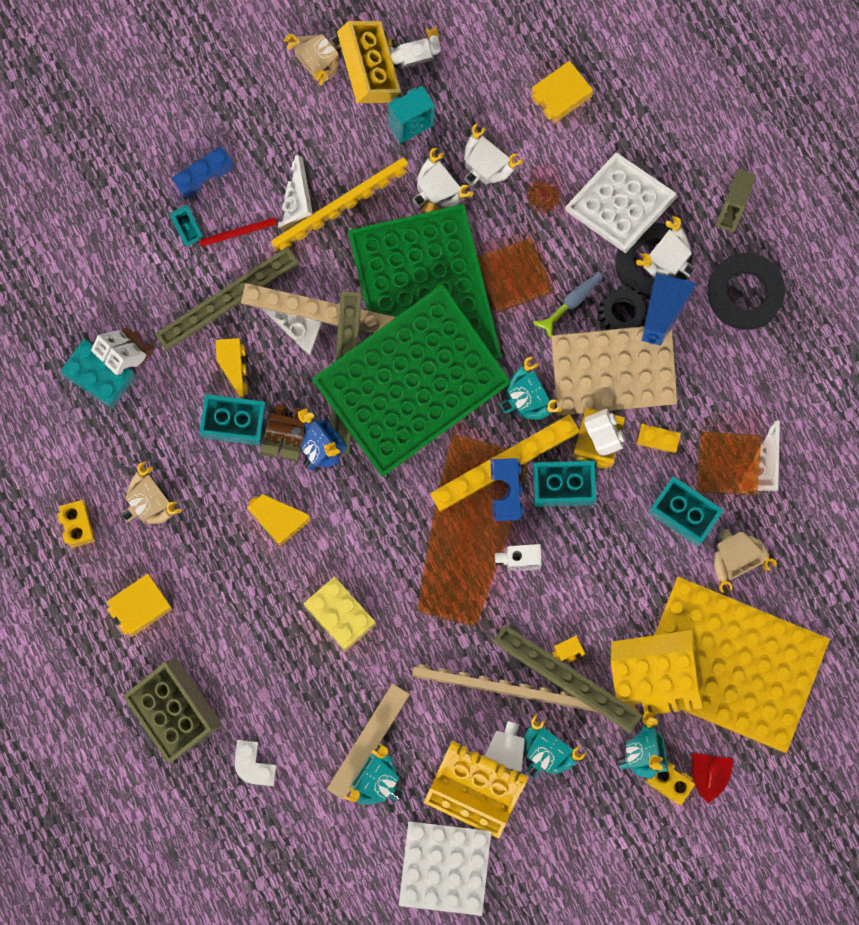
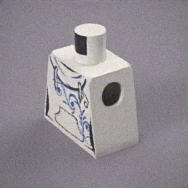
[495,544,542,571]

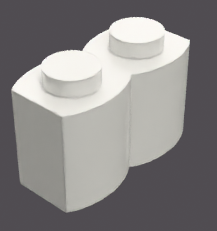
[584,409,625,457]

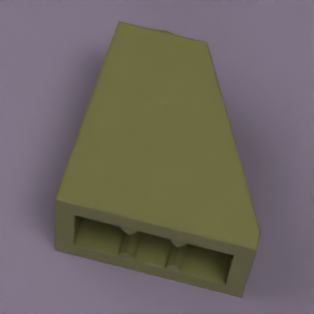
[716,168,757,233]

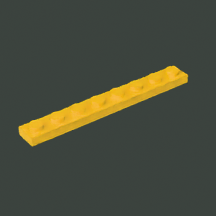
[271,157,408,252]
[430,414,580,512]

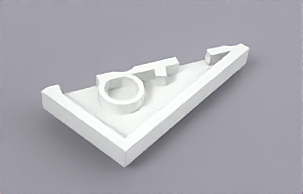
[278,155,313,231]
[262,309,322,355]
[739,421,780,491]

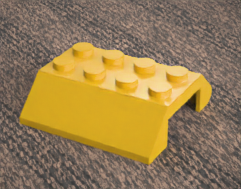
[611,630,704,715]
[424,740,529,838]

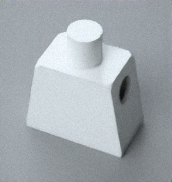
[485,722,524,773]

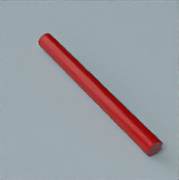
[199,217,277,247]

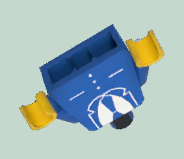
[298,408,348,470]

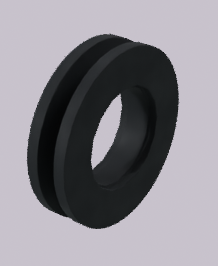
[615,222,692,299]
[708,253,785,330]

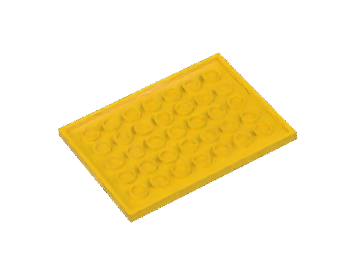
[654,577,830,753]

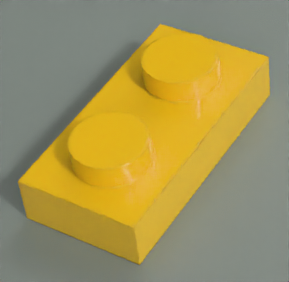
[637,424,681,454]

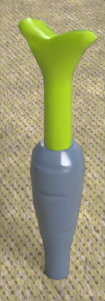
[533,272,603,338]

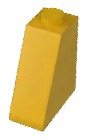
[247,494,311,546]

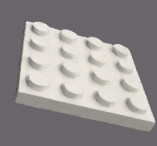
[565,153,677,253]
[399,822,491,916]

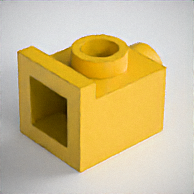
[552,636,585,664]

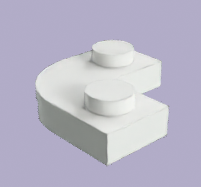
[235,740,276,786]

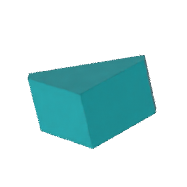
[169,204,203,247]

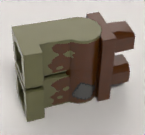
[259,404,306,463]

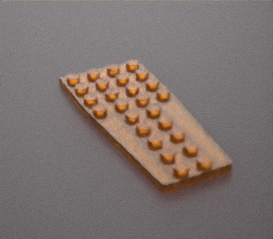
[417,434,529,627]

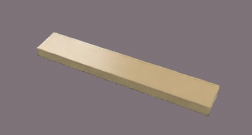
[326,683,410,800]

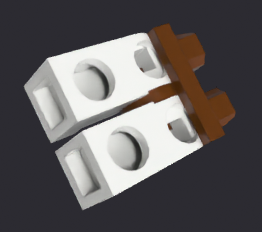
[91,327,154,375]

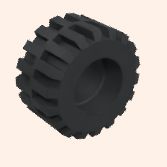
[597,286,648,330]

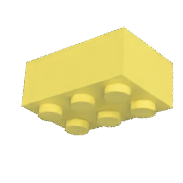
[304,576,376,652]

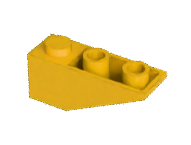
[215,338,248,399]

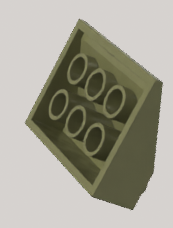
[123,658,223,764]

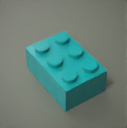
[388,86,435,144]
[60,339,136,410]
[199,394,266,446]
[532,461,596,507]
[648,476,724,547]

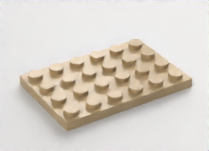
[551,326,677,416]

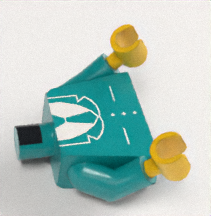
[500,357,562,420]
[618,712,668,779]
[524,714,587,779]
[344,743,403,805]

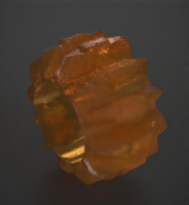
[527,179,560,213]

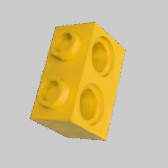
[57,500,95,548]
[645,761,695,806]

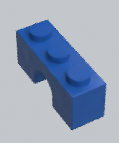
[172,146,234,200]
[490,458,524,521]

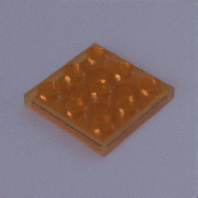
[477,238,553,313]
[696,431,762,496]

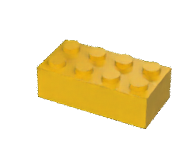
[337,21,401,103]

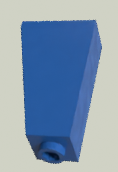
[641,273,695,346]

